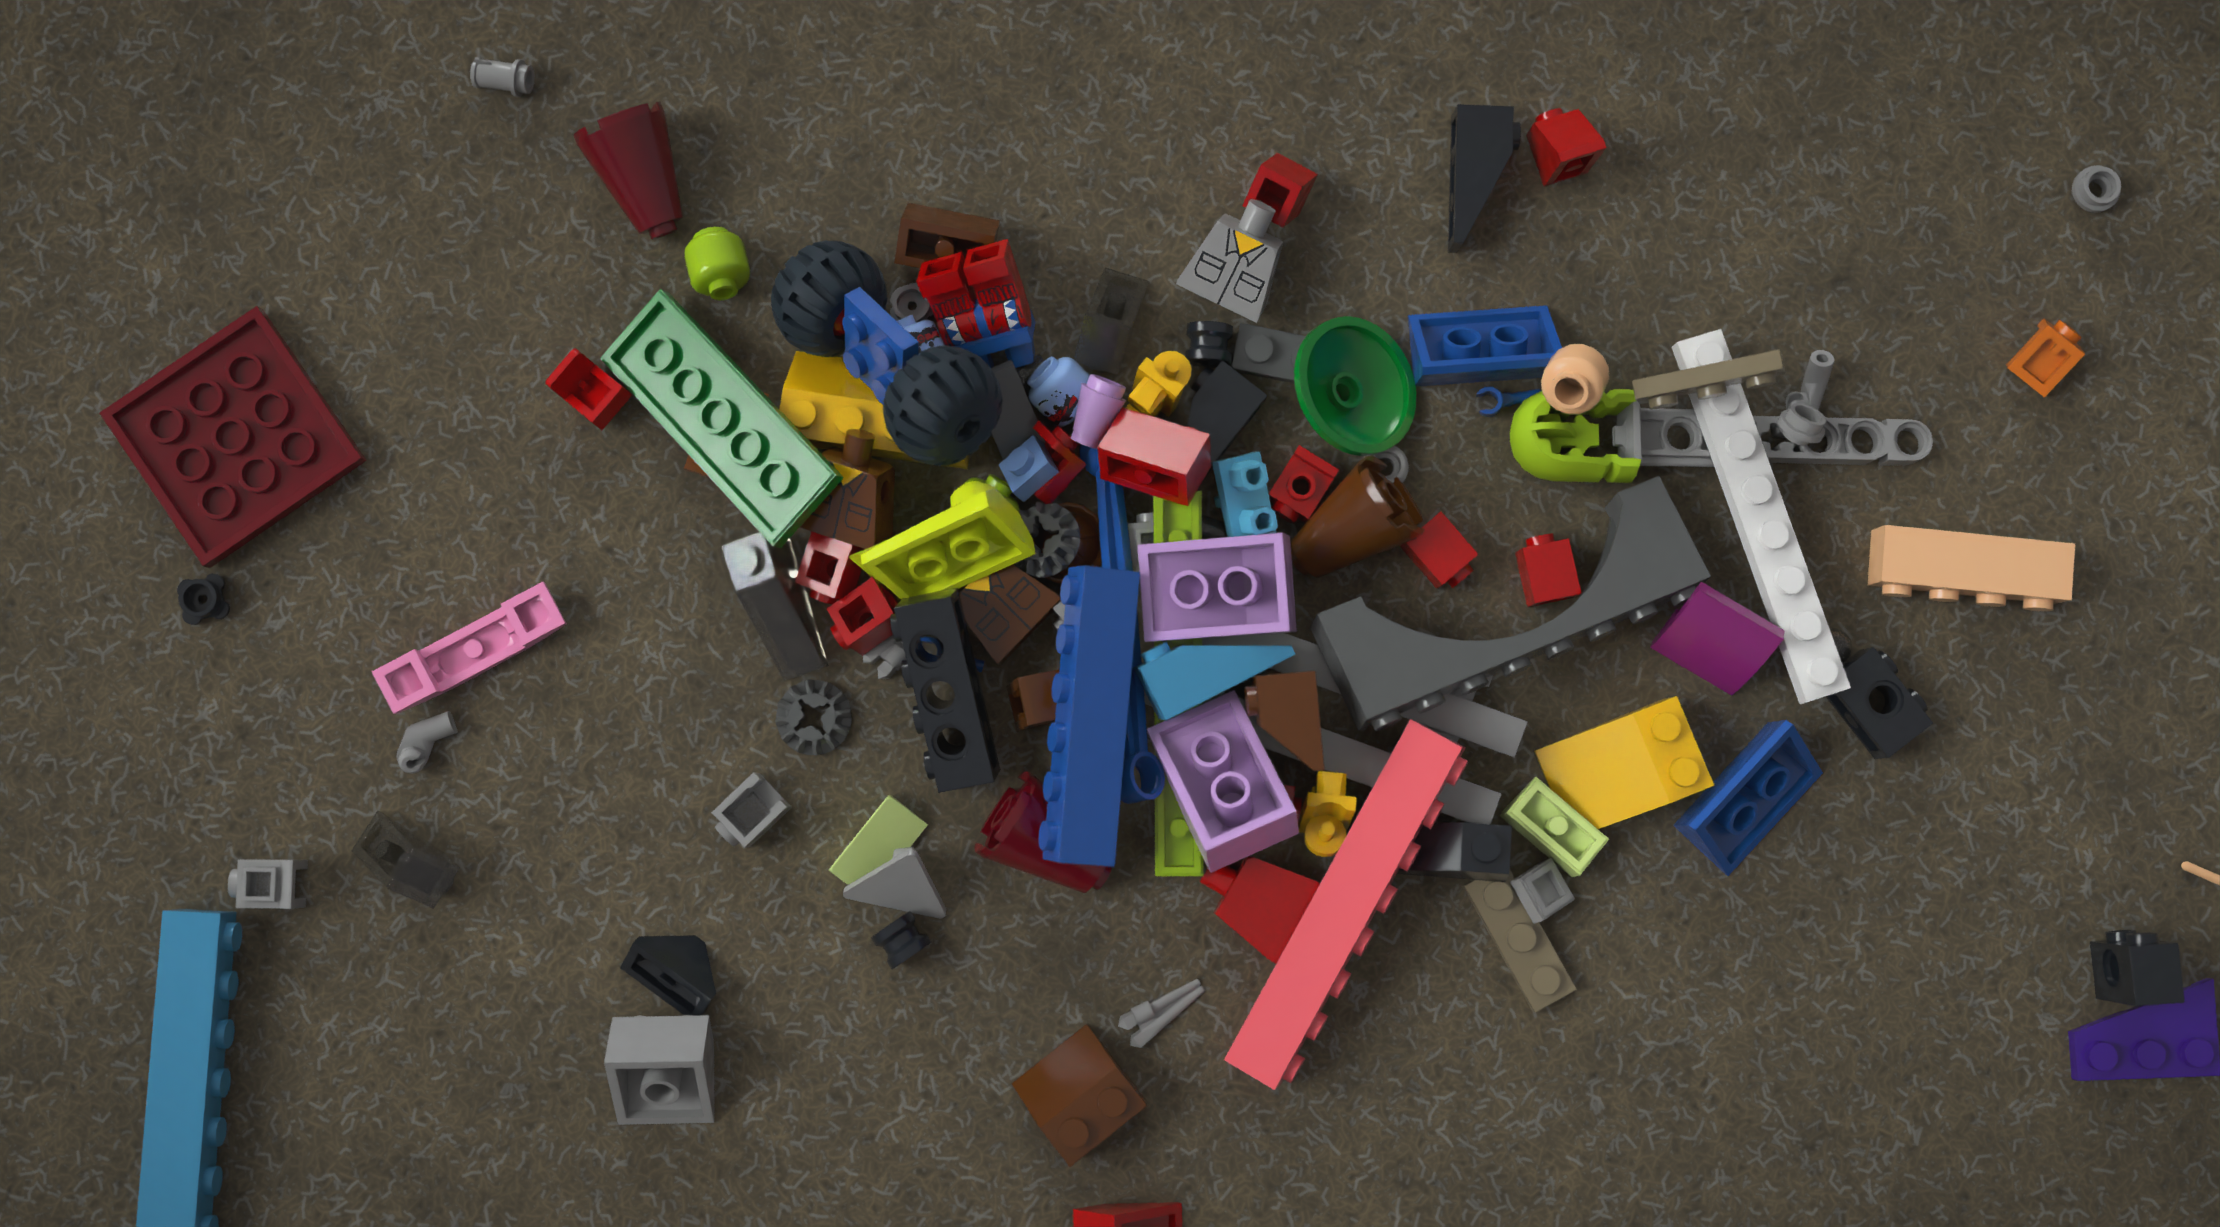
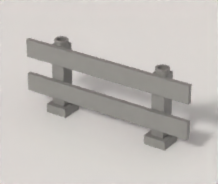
[1144,633,1528,824]

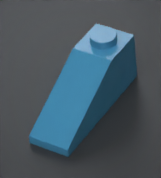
[1133,642,1296,721]

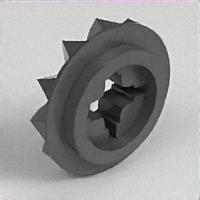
[1014,502,1080,578]
[775,679,852,755]

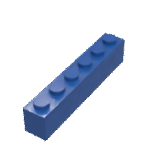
[1039,566,1140,867]

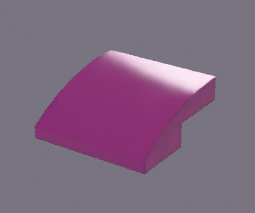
[1650,582,1785,696]

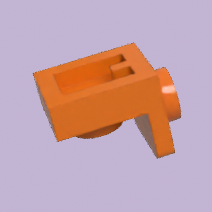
[2006,318,2085,397]

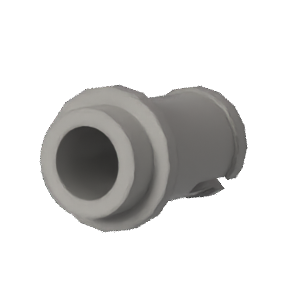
[470,57,535,97]

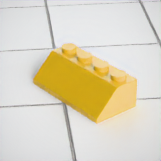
[779,351,969,469]

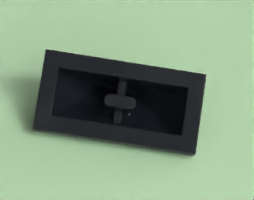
[620,935,716,1016]

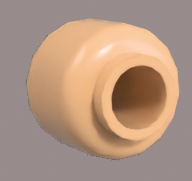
[1541,344,1609,414]

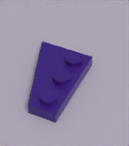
[2068,978,2220,1081]

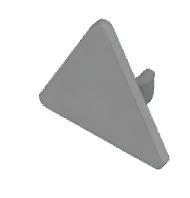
[843,847,946,919]

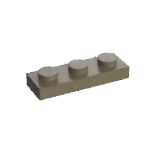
[1632,349,1786,410]
[1462,871,1577,1013]

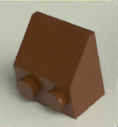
[1244,671,1325,771]
[1012,1024,1147,1167]

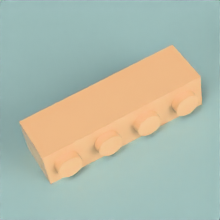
[1867,525,2075,611]

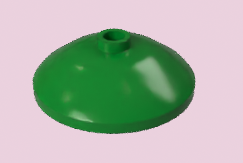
[1294,316,1416,456]

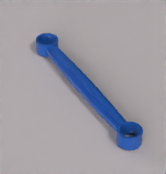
[1079,427,1165,804]

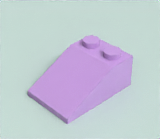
[1138,533,1297,642]
[1146,690,1299,873]

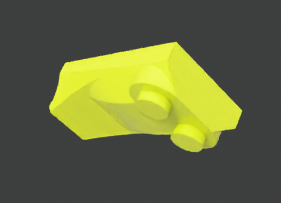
[849,481,1036,600]

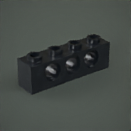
[890,587,1001,793]

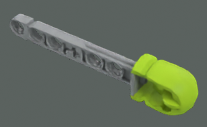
[1510,389,1933,483]

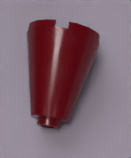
[573,102,683,240]
[974,771,1112,893]

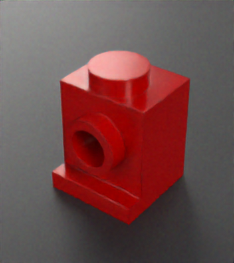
[1269,445,1339,524]
[795,532,865,605]
[827,577,898,656]

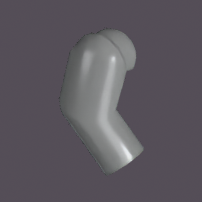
[1786,350,1835,410]
[396,711,458,774]

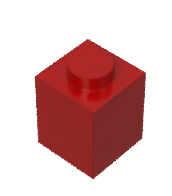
[1242,153,1318,228]
[1400,511,1478,589]
[1515,533,1582,608]

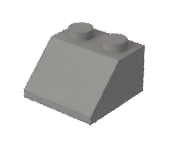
[604,1015,715,1125]

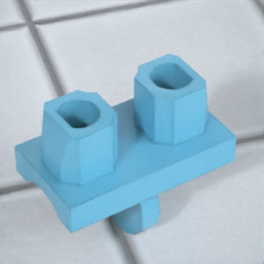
[1212,452,1278,537]

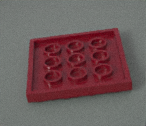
[99,306,367,568]

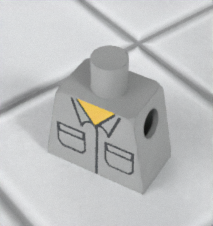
[1176,199,1283,323]

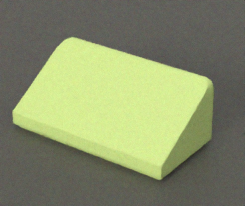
[1499,777,1609,877]
[829,795,928,885]

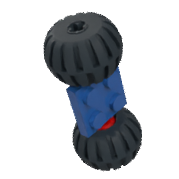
[771,240,1003,466]

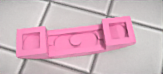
[372,582,567,714]

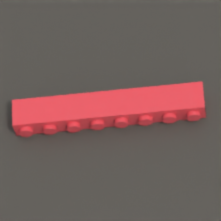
[1224,719,1468,1090]

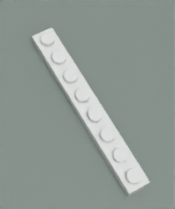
[1672,329,1851,704]

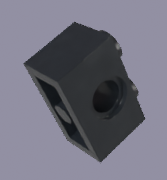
[1825,647,1933,759]
[2090,930,2185,1006]

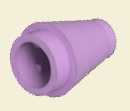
[1071,374,1126,449]

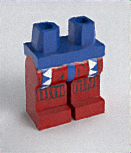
[916,239,1036,368]

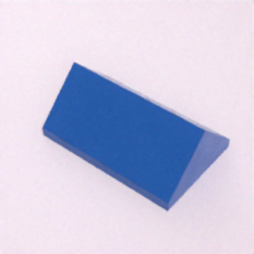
[1408,305,1562,387]
[1673,720,1823,876]

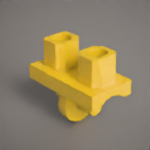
[1126,351,1192,417]
[1298,771,1356,857]

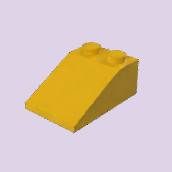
[1534,696,1714,829]

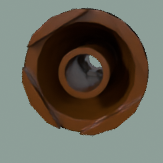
[1291,455,1425,578]

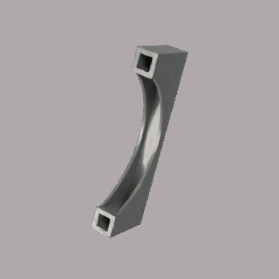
[1310,476,1711,731]

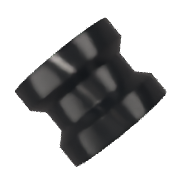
[1185,321,1233,367]
[871,911,932,970]

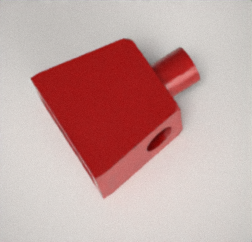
[1199,856,1320,964]

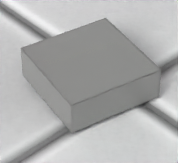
[1510,857,1575,924]

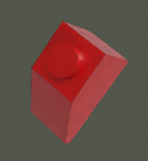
[1526,108,1606,187]

